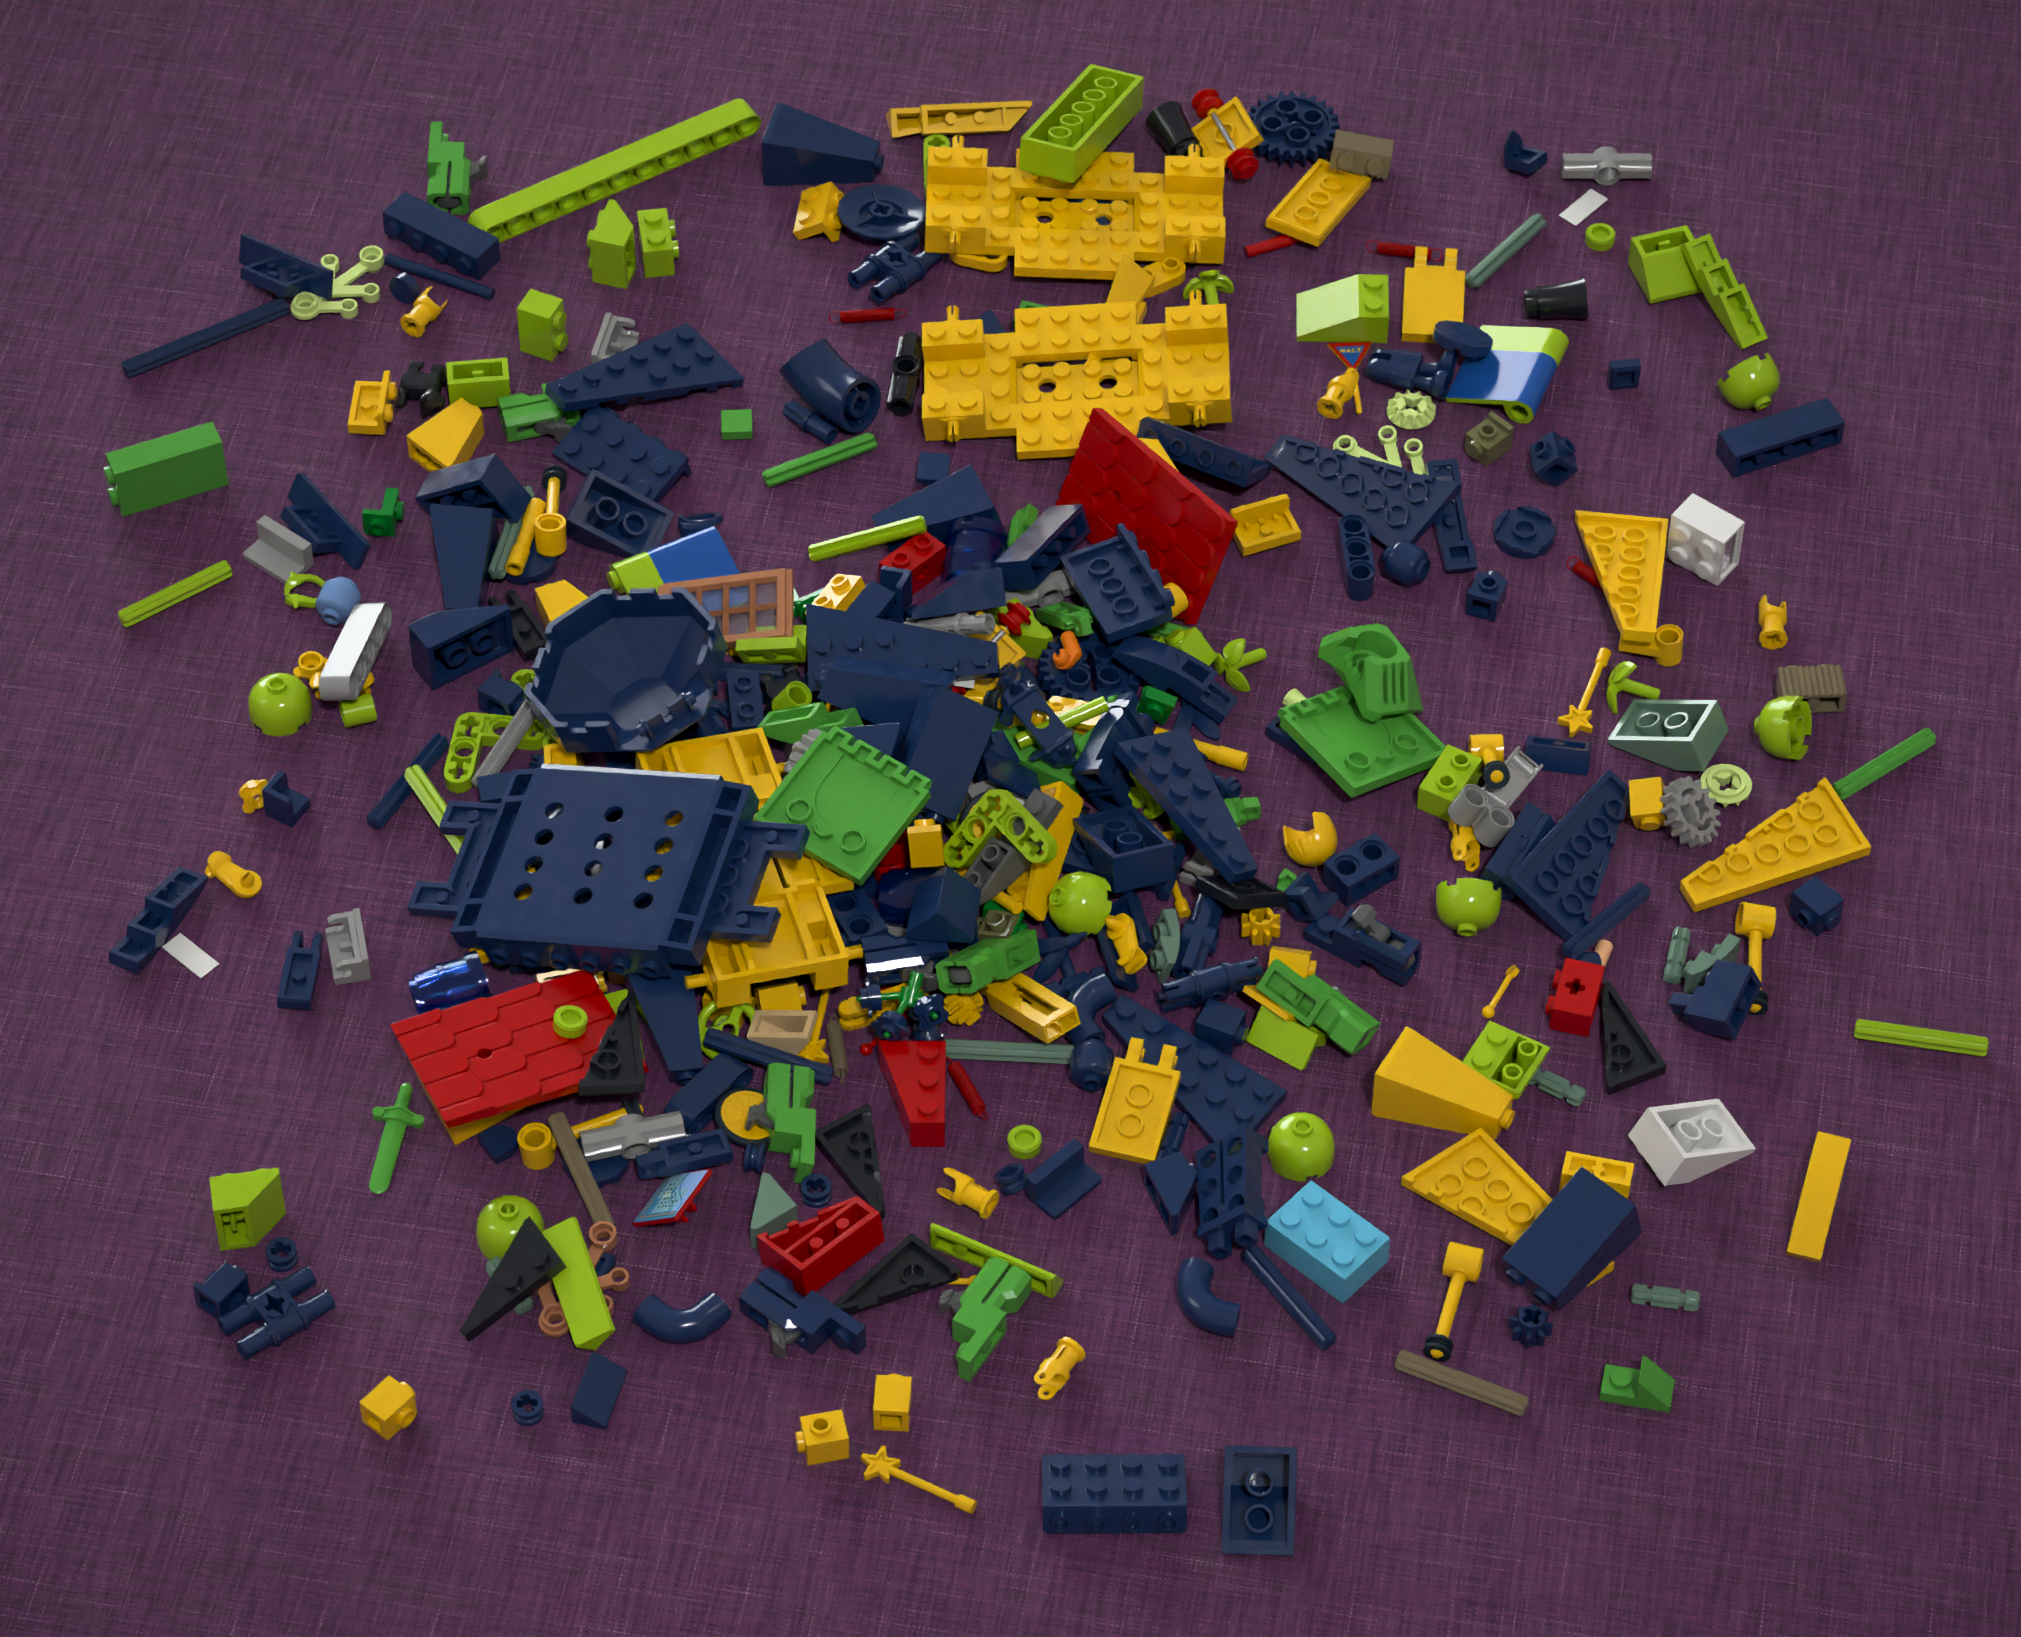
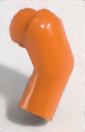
[1052,631,1082,670]

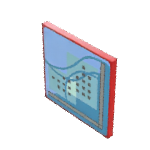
[632,1169,713,1227]

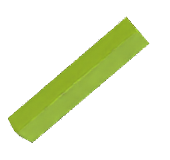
[542,1217,615,1350]
[930,1223,1063,1298]

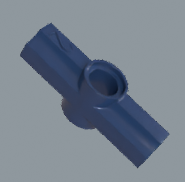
[1172,894,1226,979]

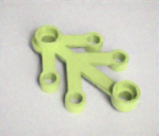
[291,246,384,320]
[1333,425,1426,475]

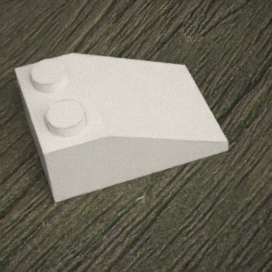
[1628,1098,1756,1186]

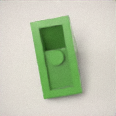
[1599,1356,1675,1413]

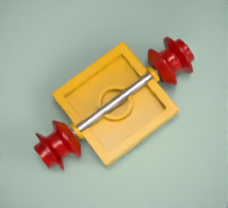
[1191,88,1264,180]
[952,602,1032,695]

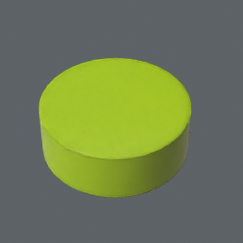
[1585,223,1616,251]
[553,1005,588,1038]
[1008,1125,1042,1159]

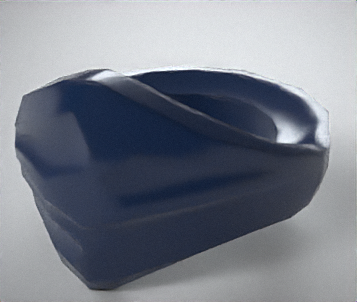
[678,512,724,537]

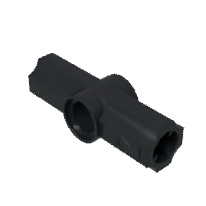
[887,332,923,416]

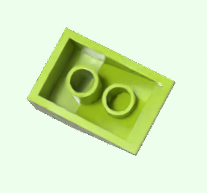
[1296,274,1389,343]

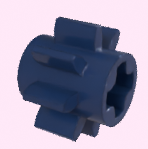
[1508,1304,1553,1349]

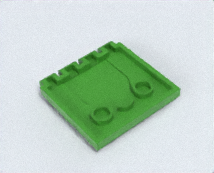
[1278,685,1446,798]
[753,726,932,886]

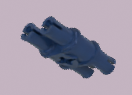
[847,232,942,304]
[1156,956,1263,1014]
[217,1265,336,1360]

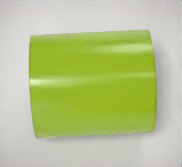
[772,681,812,711]
[339,693,377,728]

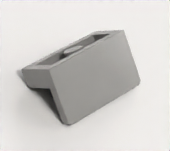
[243,515,314,584]

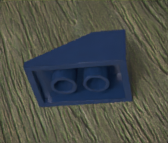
[565,468,675,559]
[905,561,1007,620]
[408,604,515,691]
[1073,805,1174,894]
[1222,1445,1298,1556]

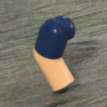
[1575,939,1613,967]

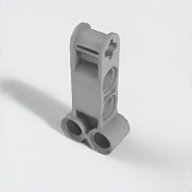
[1448,745,1544,847]

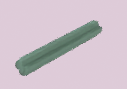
[1465,213,1546,289]
[488,485,535,580]
[943,1039,1075,1064]

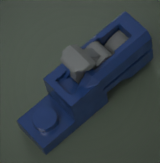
[1303,904,1422,987]
[860,921,978,992]
[740,1267,866,1358]

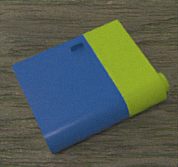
[1446,325,1569,424]
[606,526,749,611]

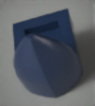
[1503,130,1548,175]

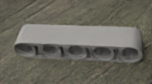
[319,602,392,701]

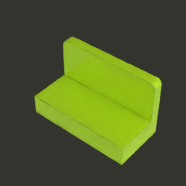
[735,625,807,664]
[1246,1005,1329,1070]

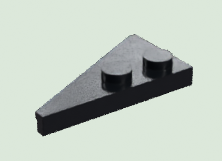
[1601,981,1667,1095]
[578,992,645,1096]
[815,1103,886,1219]
[460,1217,567,1342]
[833,1233,961,1315]

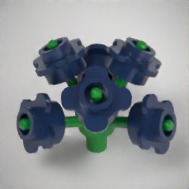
[857,971,949,1041]

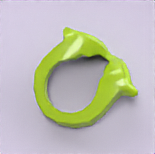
[284,571,325,609]

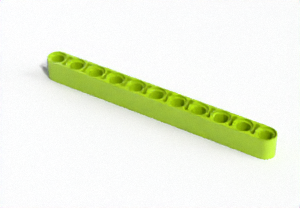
[467,98,761,243]

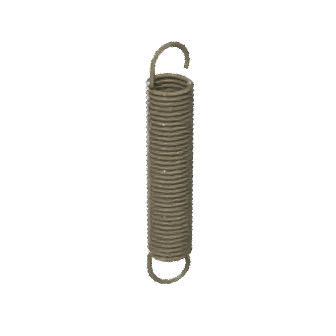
[826,1013,849,1085]

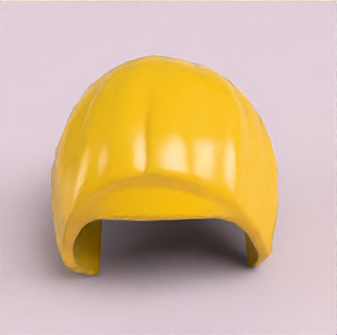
[1283,812,1338,867]

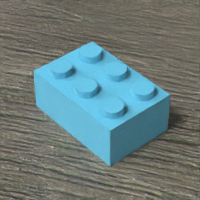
[1264,1180,1390,1304]

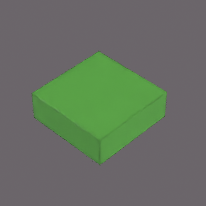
[721,409,753,440]

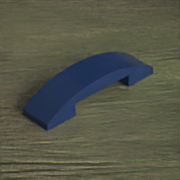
[1426,458,1478,573]

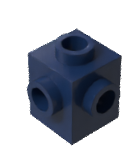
[1529,430,1578,487]

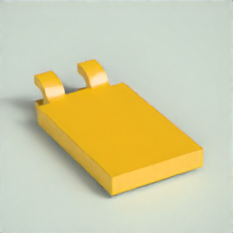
[1401,246,1465,343]
[1088,1037,1181,1164]

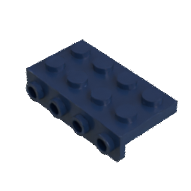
[552,406,692,503]
[1136,417,1273,488]
[1059,523,1175,644]
[1042,1453,1187,1534]

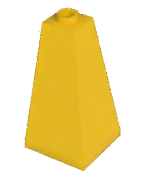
[1371,1026,1515,1140]

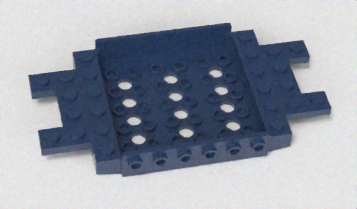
[407,763,810,978]

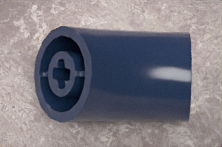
[779,339,881,433]

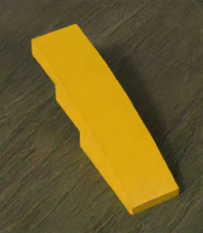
[1786,1131,1851,1263]

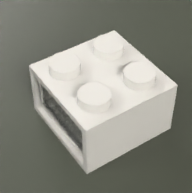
[1666,493,1745,586]

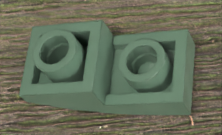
[1149,908,1180,983]
[1682,934,1741,995]

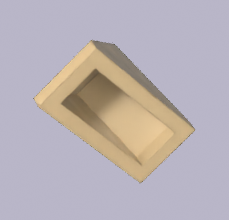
[746,1010,818,1055]

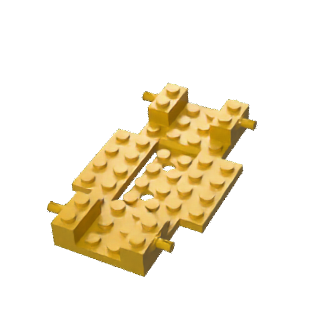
[925,135,1226,280]
[922,290,1232,460]
[635,727,863,1008]

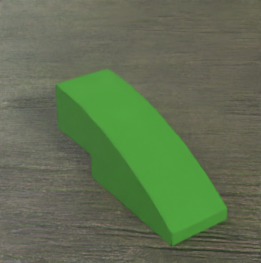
[757,701,864,744]

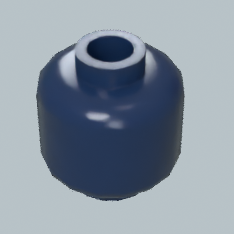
[1382,540,1431,586]
[1070,1039,1114,1091]

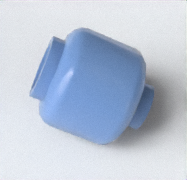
[315,577,361,625]

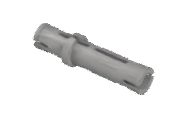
[904,612,995,637]

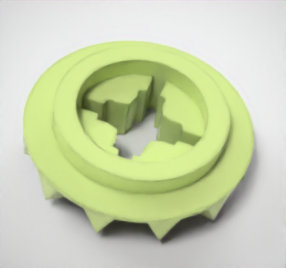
[1387,389,1436,429]
[1700,764,1752,808]

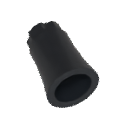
[1146,101,1203,157]
[1524,277,1588,319]

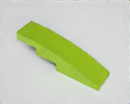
[1680,233,1768,350]

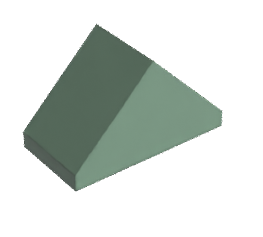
[750,1173,798,1249]

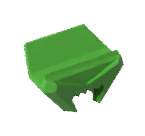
[1318,623,1424,723]

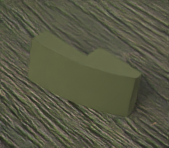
[963,910,1020,949]

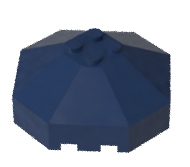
[524,587,728,753]

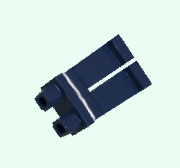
[1072,692,1155,812]
[1196,1126,1269,1260]

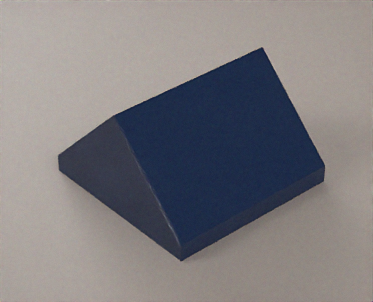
[906,865,981,943]

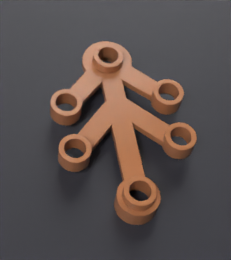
[534,1221,630,1337]

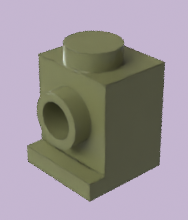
[1464,411,1514,467]

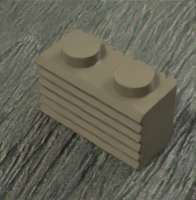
[1329,130,1394,180]
[1775,664,1847,713]

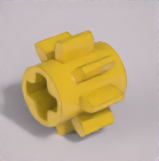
[1241,907,1281,946]
[943,991,984,1026]

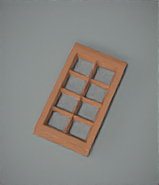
[658,568,794,649]

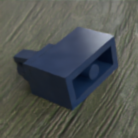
[1668,959,1762,1040]

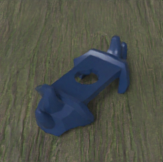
[998,675,1077,769]

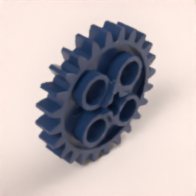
[1248,90,1340,166]
[1038,630,1141,703]

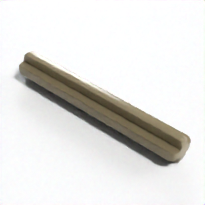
[547,1112,615,1226]
[1395,1350,1529,1416]

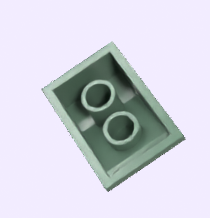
[1607,699,1729,772]

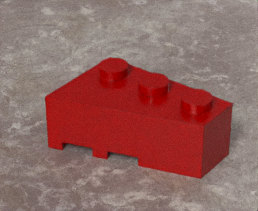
[878,1040,946,1147]
[756,1196,885,1297]

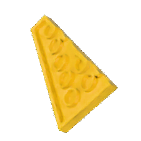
[1574,510,1669,643]
[1680,777,1871,913]
[1401,1127,1615,1287]

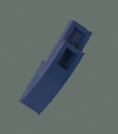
[1112,635,1239,724]

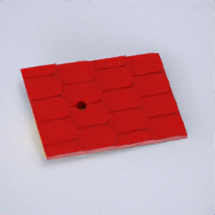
[1055,408,1238,625]
[390,971,649,1146]

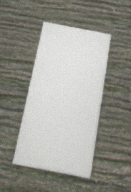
[1559,189,1608,226]
[162,933,219,978]

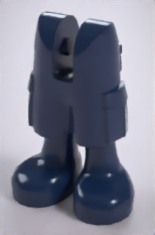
[1365,348,1457,400]

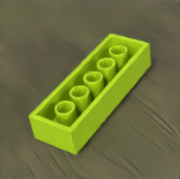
[1019,64,1144,183]

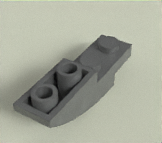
[963,788,1064,905]

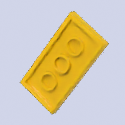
[1265,158,1372,247]

